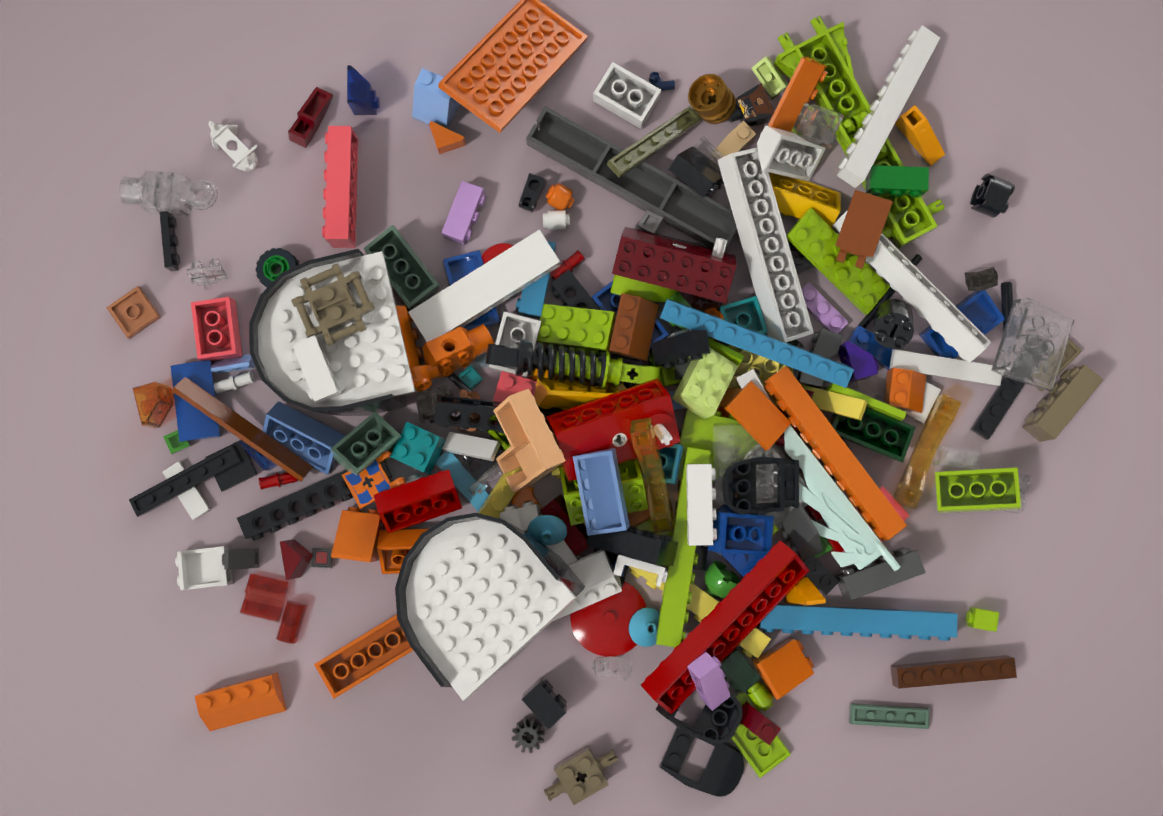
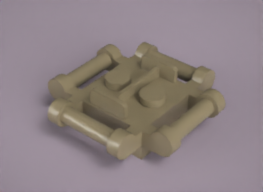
[291,263,375,346]

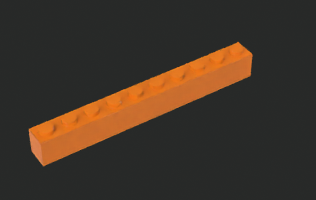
[763,366,907,541]

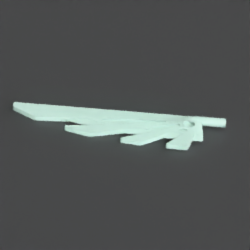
[784,425,901,571]

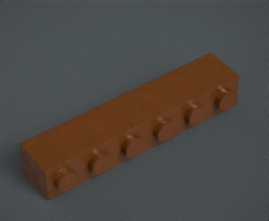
[891,655,1017,689]

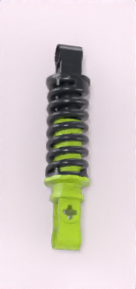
[486,339,661,388]

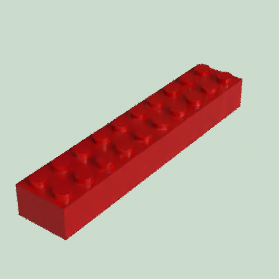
[641,540,810,714]

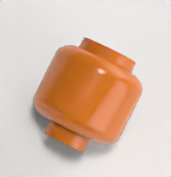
[545,183,575,210]

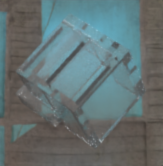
[791,103,844,149]

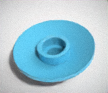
[528,515,567,545]
[629,607,660,647]

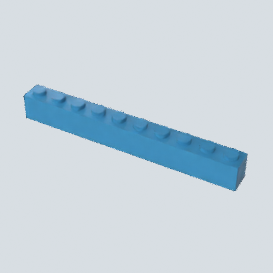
[660,298,854,388]
[758,604,958,641]

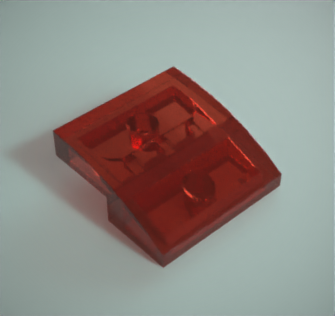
[240,574,289,623]

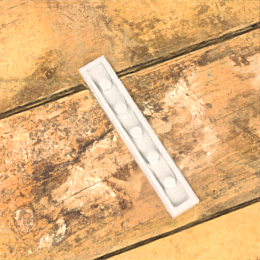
[889,349,1003,386]

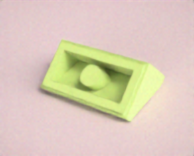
[751,56,788,98]

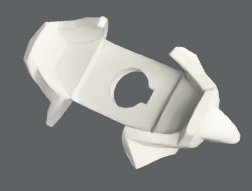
[208,121,258,172]

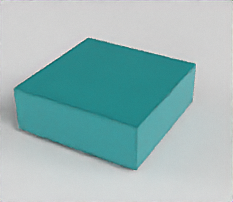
[458,365,484,390]

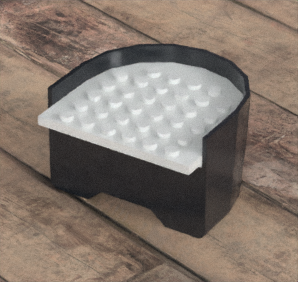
[249,248,415,416]
[395,513,585,701]

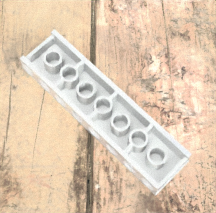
[408,229,560,342]

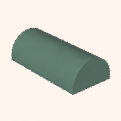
[363,225,440,309]

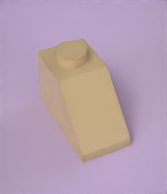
[713,121,756,159]

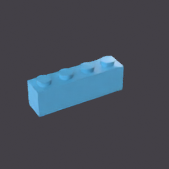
[516,241,556,319]

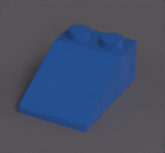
[708,511,774,555]

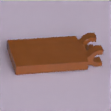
[835,190,893,269]

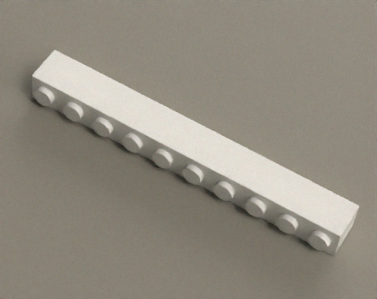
[836,25,940,188]
[833,210,992,363]

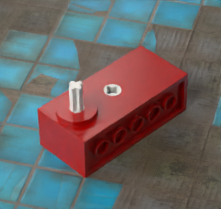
[546,379,680,481]

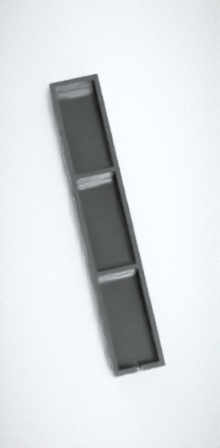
[526,106,737,250]

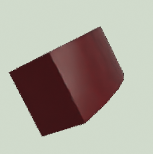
[288,87,333,148]

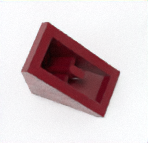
[280,539,313,580]

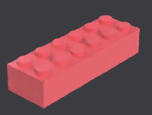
[322,126,358,248]

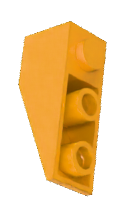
[895,105,945,166]

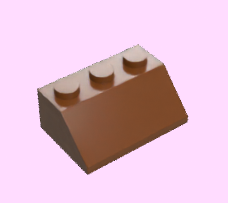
[609,293,659,361]

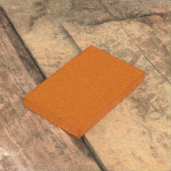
[725,381,791,451]

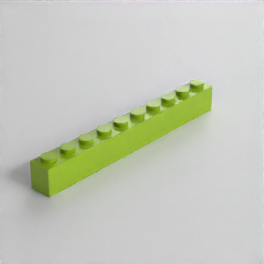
[655,447,714,648]

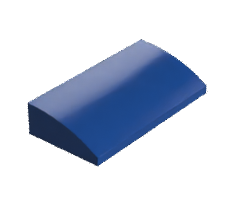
[443,250,500,330]
[919,288,1005,359]
[170,360,220,442]

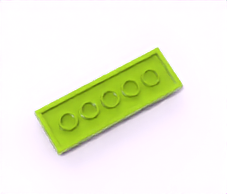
[786,208,890,315]

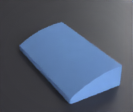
[573,448,630,536]

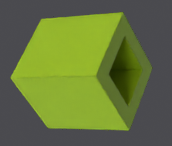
[965,607,999,632]

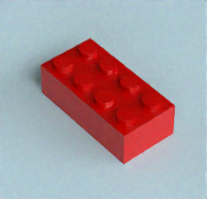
[374,469,462,534]

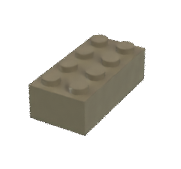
[1022,365,1103,442]

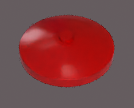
[570,581,646,657]

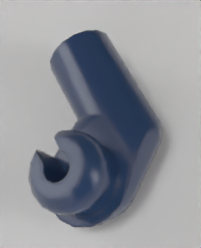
[649,72,675,91]

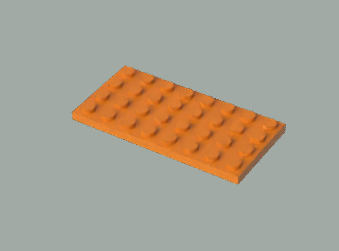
[438,0,588,133]

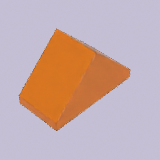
[429,121,466,154]

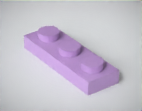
[802,282,849,334]

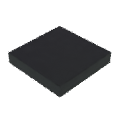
[205,440,258,492]

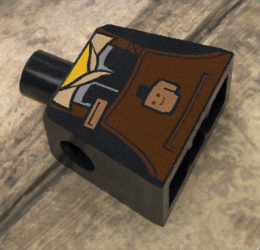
[728,83,774,127]

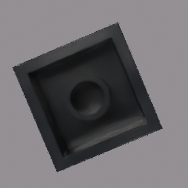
[521,678,567,730]

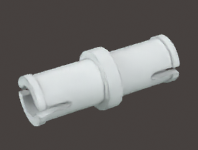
[213,371,255,394]

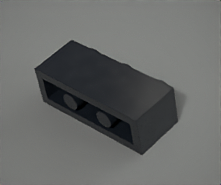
[651,330,710,369]

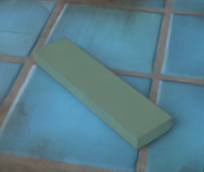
[849,703,930,729]

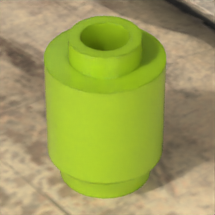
[746,680,774,711]

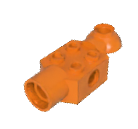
[411,324,494,392]

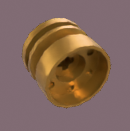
[688,74,736,124]

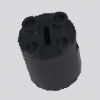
[874,299,914,349]

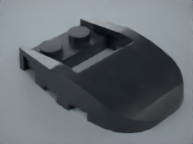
[723,456,799,515]
[656,692,743,744]
[659,727,744,797]

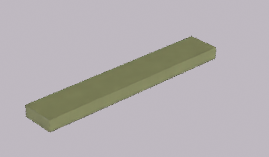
[607,106,702,178]

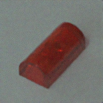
[276,600,307,644]

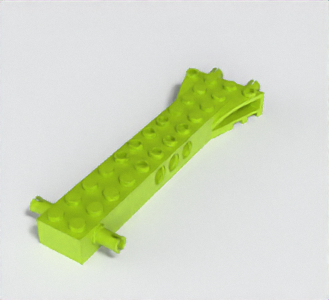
[774,16,945,249]

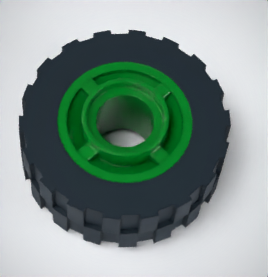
[256,248,299,287]

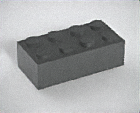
[835,547,926,600]

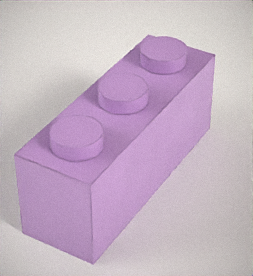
[442,181,486,245]
[687,652,730,711]

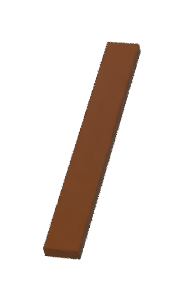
[172,377,313,482]

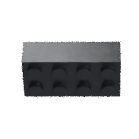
[586,526,678,566]

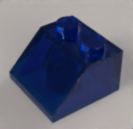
[347,65,380,115]

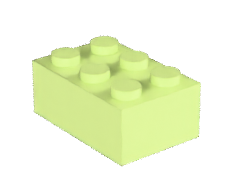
[672,347,738,419]

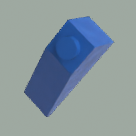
[846,325,893,370]

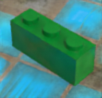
[866,165,929,198]

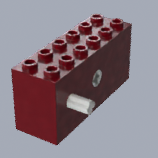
[612,227,737,303]

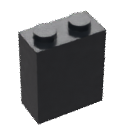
[668,146,724,198]

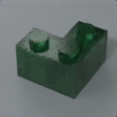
[720,648,761,694]

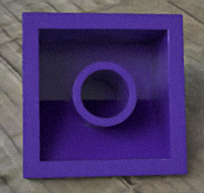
[838,341,879,384]

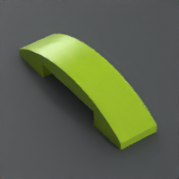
[610,275,680,302]

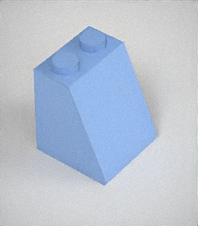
[412,68,460,129]

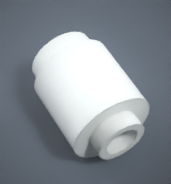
[543,210,570,230]

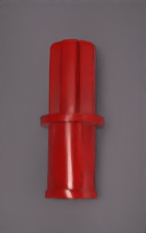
[550,250,585,280]
[259,472,299,490]

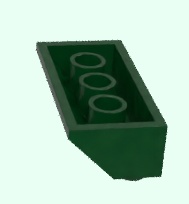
[830,406,916,463]

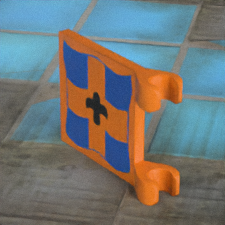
[342,450,407,509]

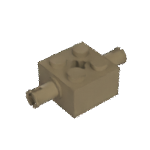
[544,745,619,805]

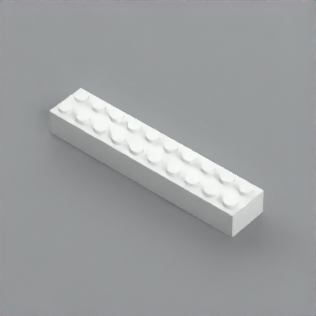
[717,147,814,342]

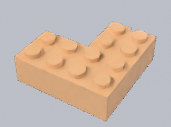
[493,389,565,494]

